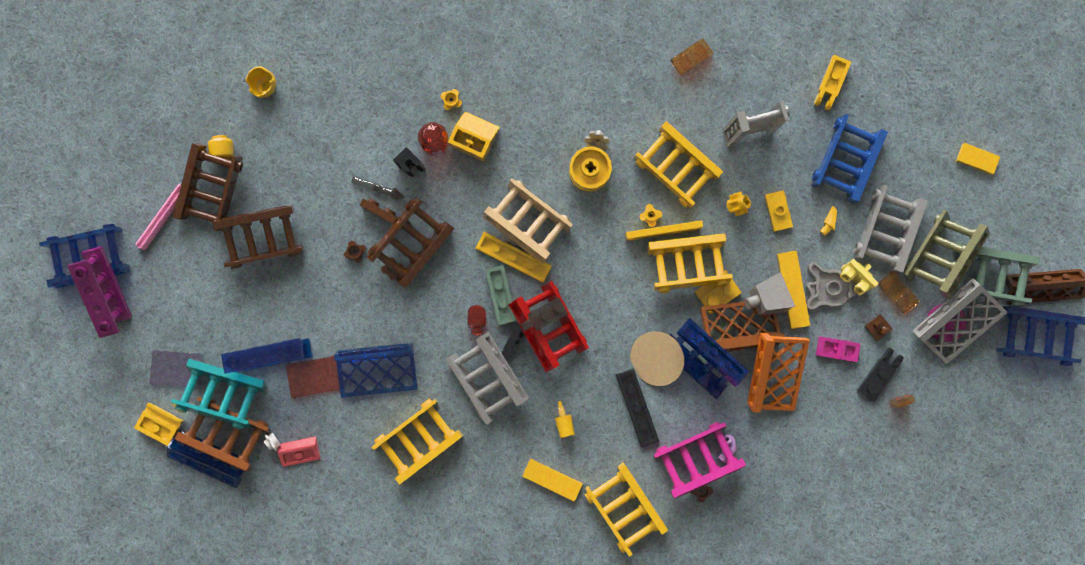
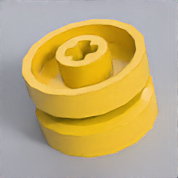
[569,146,612,192]

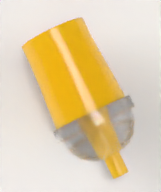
[553,401,575,438]

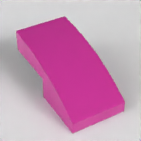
[816,336,860,363]

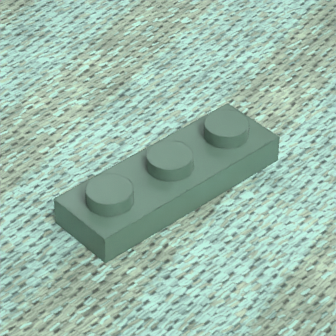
[485,265,517,325]

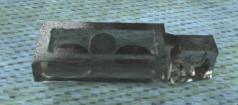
[520,297,568,331]

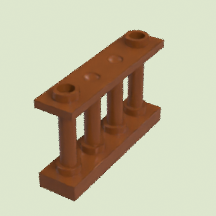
[175,397,271,473]

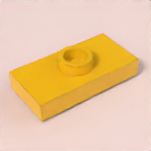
[764,190,793,232]

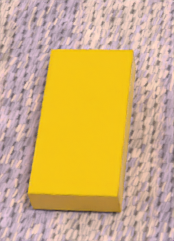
[956,143,1000,175]

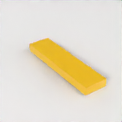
[625,220,703,241]
[475,232,552,283]
[776,251,810,329]

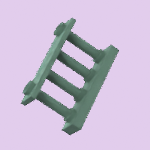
[953,243,1040,307]

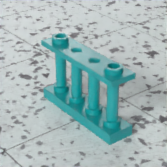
[171,359,266,430]

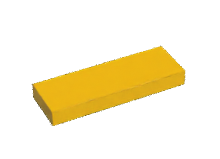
[522,458,583,502]

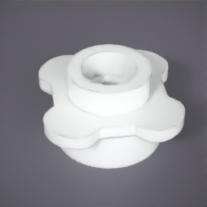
[263,433,281,452]

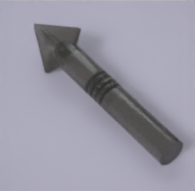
[351,176,405,200]

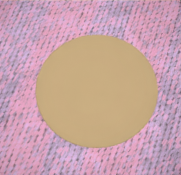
[630,331,684,386]

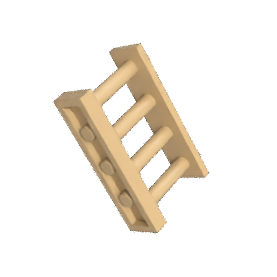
[482,178,573,264]

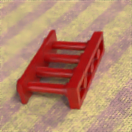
[508,281,589,372]

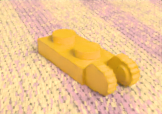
[814,55,851,111]

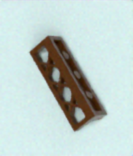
[1005,269,1085,305]

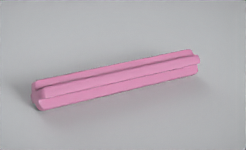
[136,184,181,250]

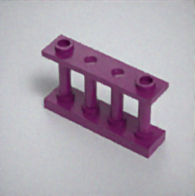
[67,246,132,338]

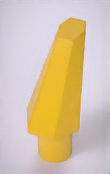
[820,206,837,236]

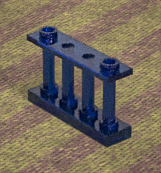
[39,224,131,289]
[996,306,1085,366]
[670,318,749,399]
[221,338,313,374]

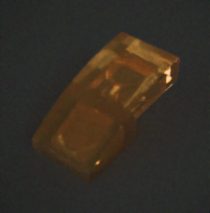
[670,38,714,76]
[878,271,919,314]

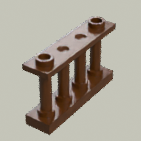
[173,143,243,231]
[367,197,454,288]
[213,204,303,269]

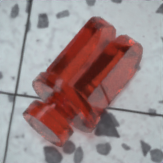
[467,305,486,335]

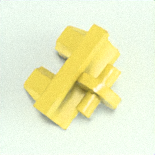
[840,259,878,296]

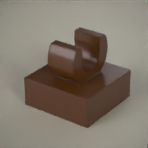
[864,314,893,341]

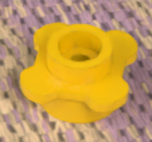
[441,89,462,110]
[639,204,662,227]

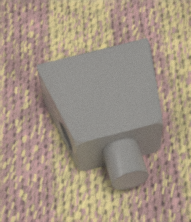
[744,273,795,315]

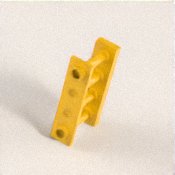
[634,121,723,208]
[647,233,733,293]
[372,398,463,485]
[584,462,668,557]

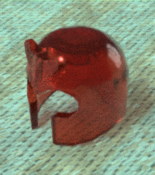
[417,122,449,156]

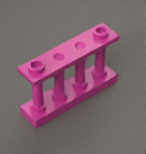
[654,422,746,499]

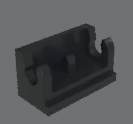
[393,147,426,177]

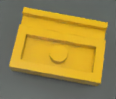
[694,270,742,314]
[134,403,184,446]

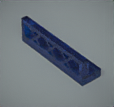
[167,429,244,488]

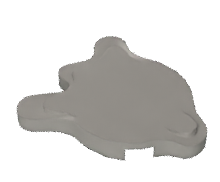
[806,262,858,310]

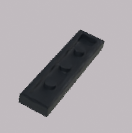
[615,368,659,448]

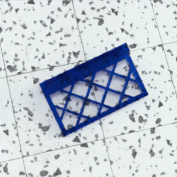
[334,342,418,398]

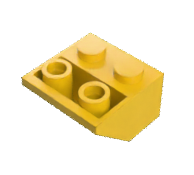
[448,112,500,162]

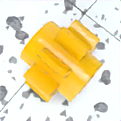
[727,192,751,217]

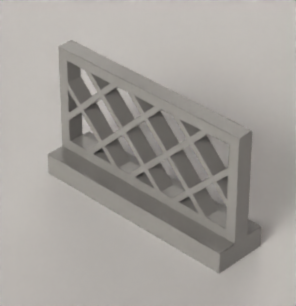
[913,278,1008,364]

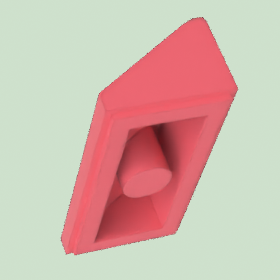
[277,437,320,467]

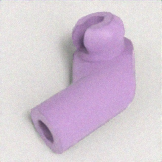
[718,434,737,464]

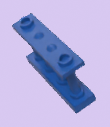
[811,114,888,204]

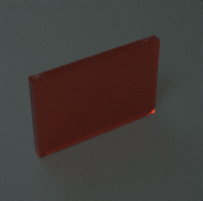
[286,356,341,399]

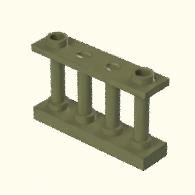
[904,209,990,299]

